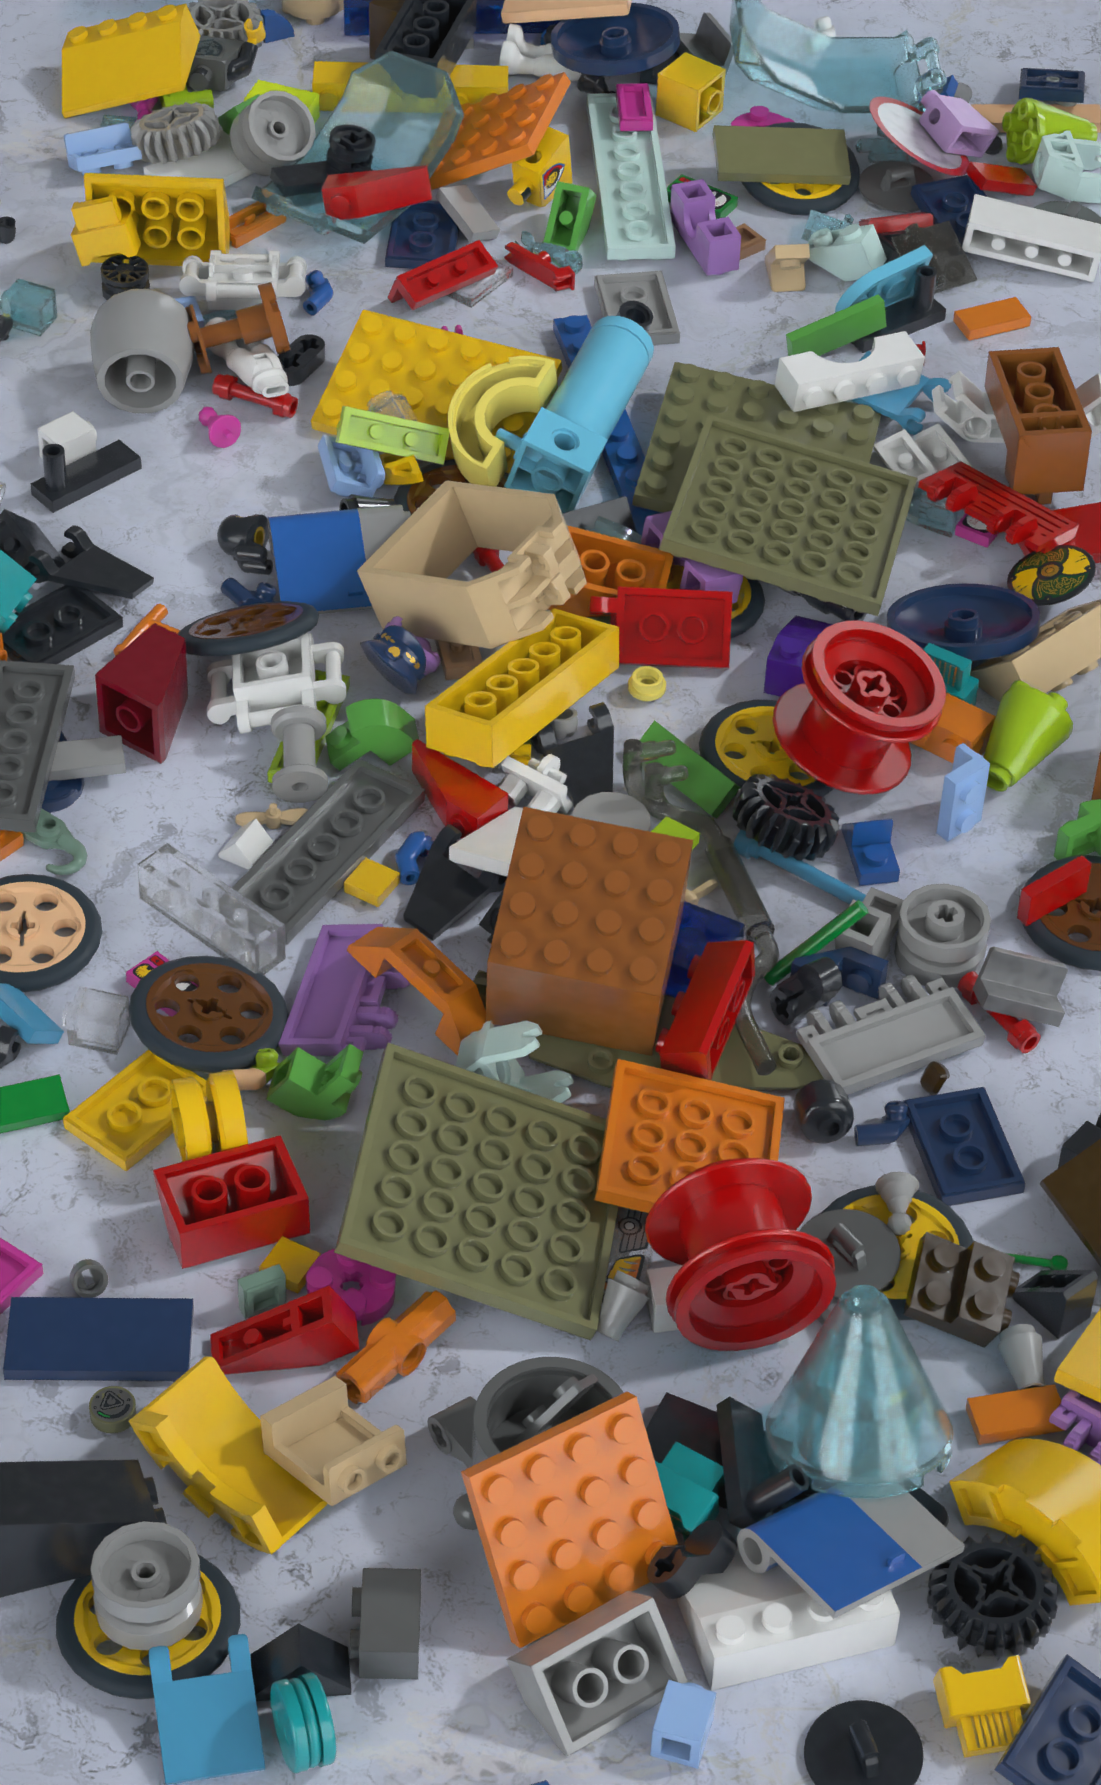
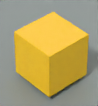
[656,52,726,132]

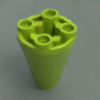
[1002,98,1098,165]
[983,680,1073,792]

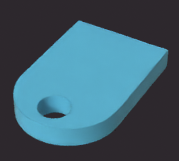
[835,245,933,313]

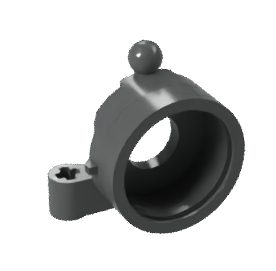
[427,1357,624,1530]

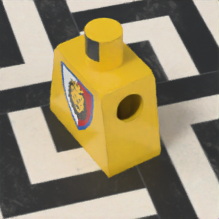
[507,127,573,207]

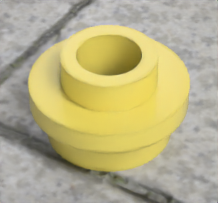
[628,666,666,701]

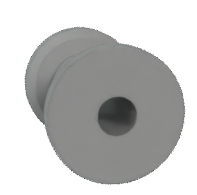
[271,706,328,803]

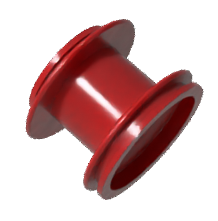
[772,621,946,795]
[645,1158,836,1351]

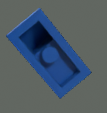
[841,819,900,886]

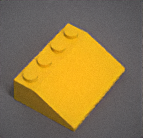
[62,3,201,118]
[84,173,230,266]

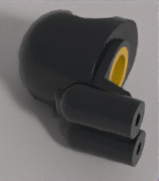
[217,514,273,575]

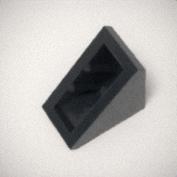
[1012,1270,1098,1340]
[250,1623,351,1702]

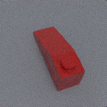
[322,165,432,221]
[412,739,508,839]
[210,1285,359,1375]

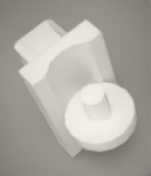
[499,754,573,814]

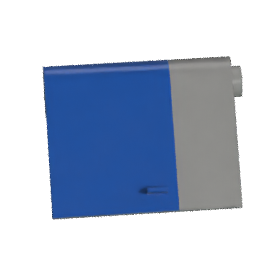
[267,504,411,614]
[737,1466,965,1619]

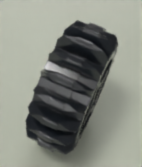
[732,774,840,861]
[927,1533,1058,1660]

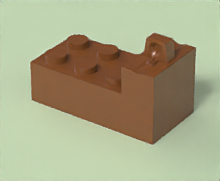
[984,347,1092,505]

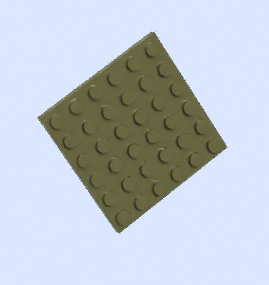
[632,362,881,513]
[659,414,918,616]
[334,1043,618,1340]

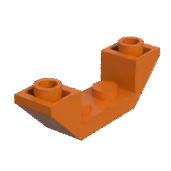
[347,927,486,1056]

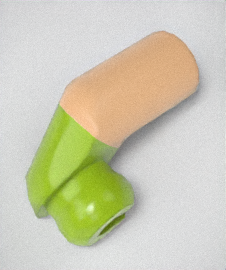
[223,1048,280,1091]

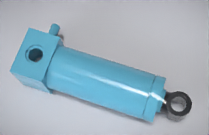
[495,301,654,513]

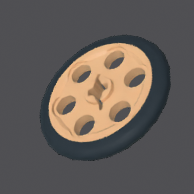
[0,874,103,992]

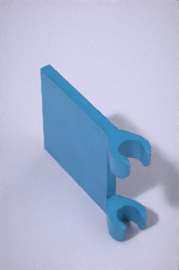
[851,351,951,435]
[149,1634,265,1785]

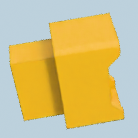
[71,194,141,266]
[933,1655,1031,1758]

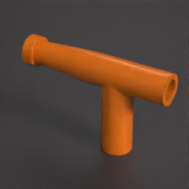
[113,604,180,656]

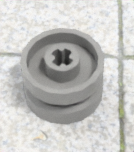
[230,91,316,176]
[894,884,991,988]
[90,1521,203,1650]

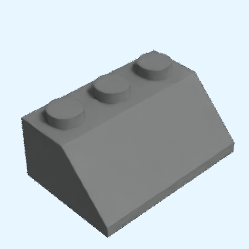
[506,1591,688,1756]

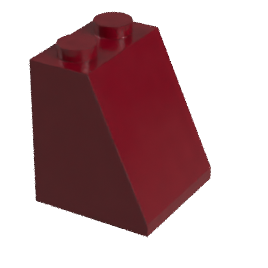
[95,623,188,764]

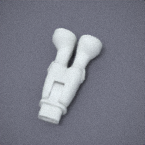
[499,23,610,81]
[205,317,289,398]

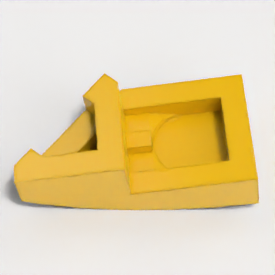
[380,453,424,485]

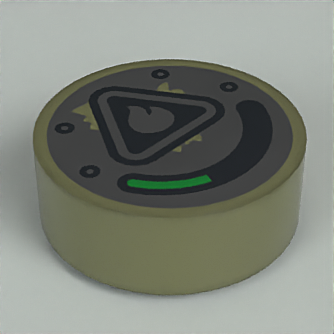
[89,1386,136,1433]

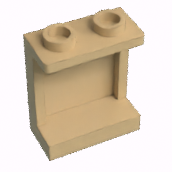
[260,1376,407,1506]

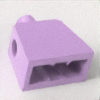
[920,90,999,158]

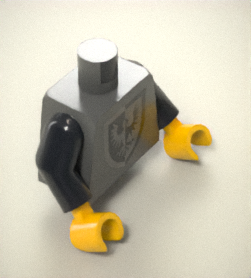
[186,18,266,91]

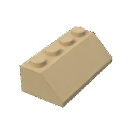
[970,599,1101,702]

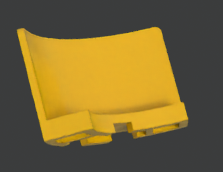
[128,1356,328,1555]
[949,1438,1101,1606]

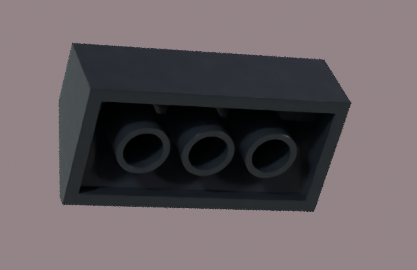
[375,0,477,97]

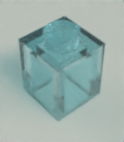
[0,278,57,336]

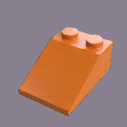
[547,525,674,617]

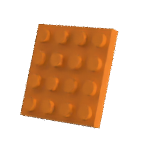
[425,72,571,190]
[594,1059,785,1213]
[461,1391,678,1648]

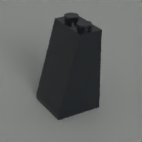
[0,1460,167,1598]

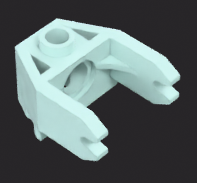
[1031,130,1101,204]
[455,1020,574,1103]

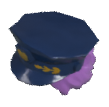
[360,616,440,694]

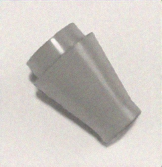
[597,1270,650,1342]
[998,1324,1045,1390]

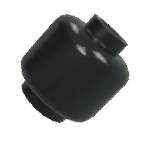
[793,1079,854,1144]

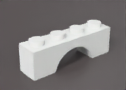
[774,331,925,412]

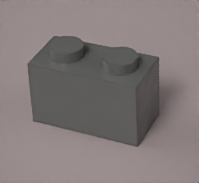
[350,1568,421,1679]

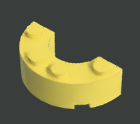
[448,356,558,487]

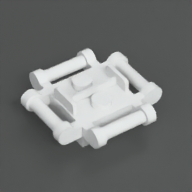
[179,250,307,310]
[207,632,346,734]

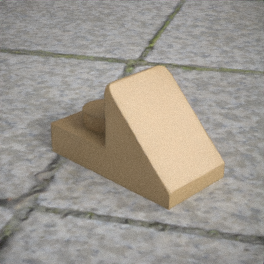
[765,244,810,292]

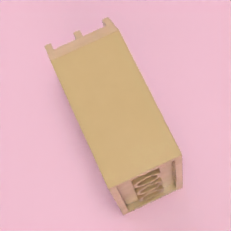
[357,480,587,649]

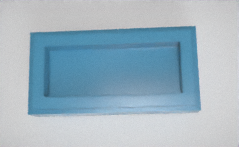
[0,983,64,1044]

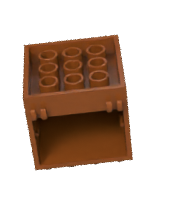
[486,807,693,1056]

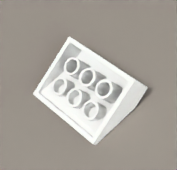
[676,1549,900,1691]

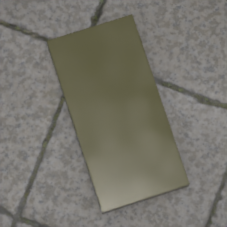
[712,125,851,185]

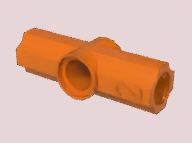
[336,1290,456,1405]

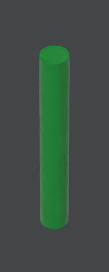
[763,900,869,986]

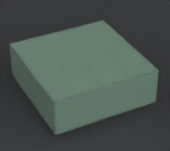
[237,1264,286,1319]

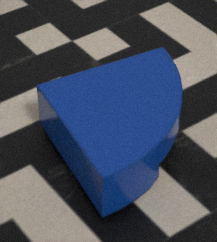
[260,9,295,43]

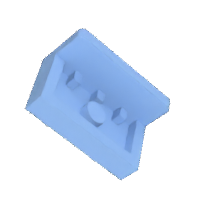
[64,122,143,176]
[317,434,385,497]
[936,743,990,842]

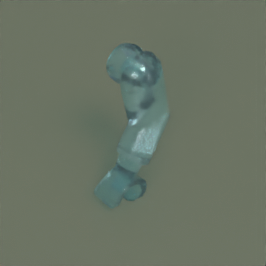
[515,231,583,275]

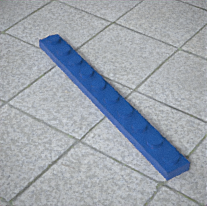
[553,315,663,544]

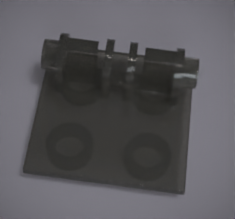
[891,221,977,294]

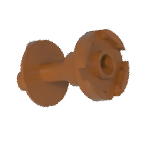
[185,282,291,374]

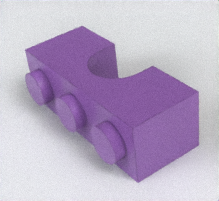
[670,179,741,276]
[641,511,743,603]

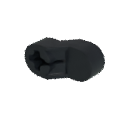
[770,957,842,1025]
[647,1520,738,1599]

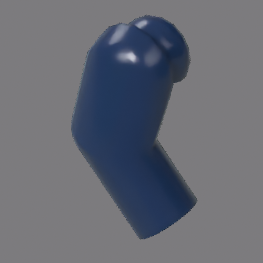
[221,577,277,607]
[854,1101,910,1146]

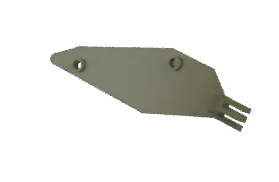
[473,970,824,1090]

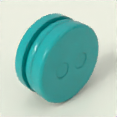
[270,1673,336,1773]

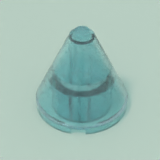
[765,1285,954,1498]

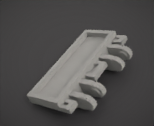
[796,975,986,1095]

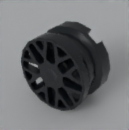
[326,124,376,173]
[100,254,150,300]

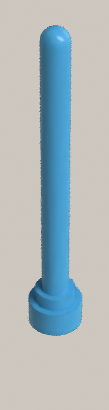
[733,830,898,930]

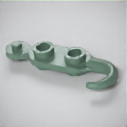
[21,808,88,876]

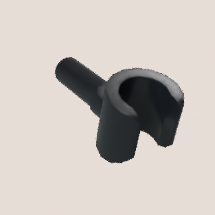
[0,216,16,244]

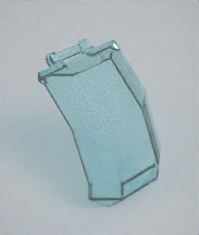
[729,0,947,113]
[252,51,464,244]

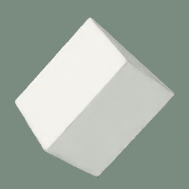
[219,819,274,870]

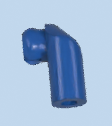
[303,270,333,316]
[395,831,434,886]

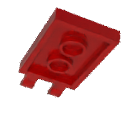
[590,586,733,669]

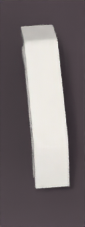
[932,371,1101,443]

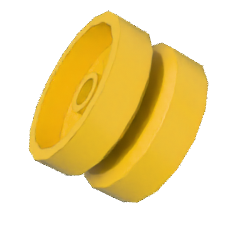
[170,1070,248,1162]

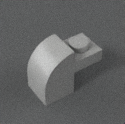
[835,887,903,959]

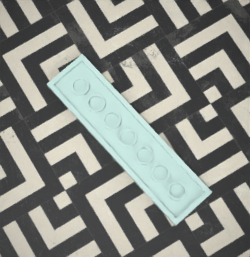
[586,93,676,261]

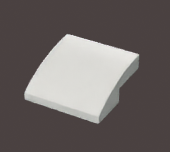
[874,423,972,493]

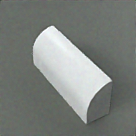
[961,194,1101,282]

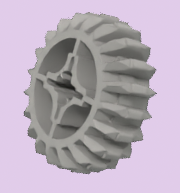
[188,0,265,48]
[130,102,221,164]

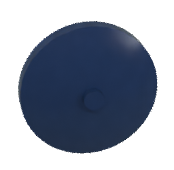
[551,3,680,76]
[887,583,1040,661]

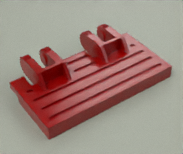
[918,461,1079,554]

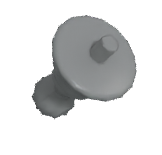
[875,1172,919,1236]

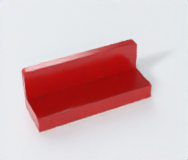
[388,240,498,311]

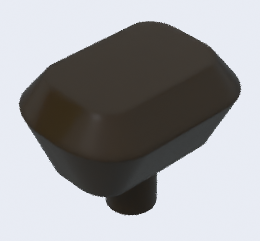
[920,1061,950,1095]

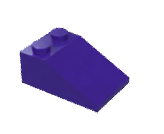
[763,615,833,697]

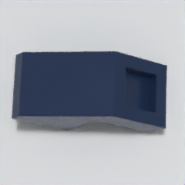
[790,946,889,1006]

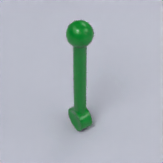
[1003,1252,1068,1270]

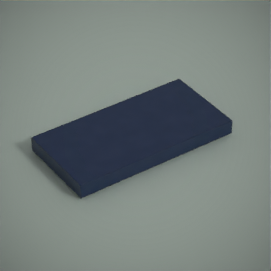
[3,1297,194,1381]

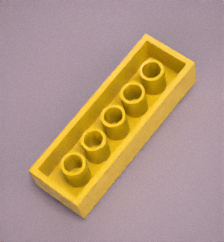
[425,608,619,768]

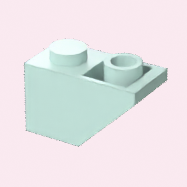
[807,224,887,281]

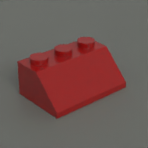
[655,940,755,1080]
[153,1135,310,1269]

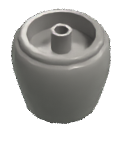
[90,289,195,413]

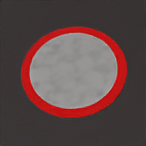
[869,97,969,176]

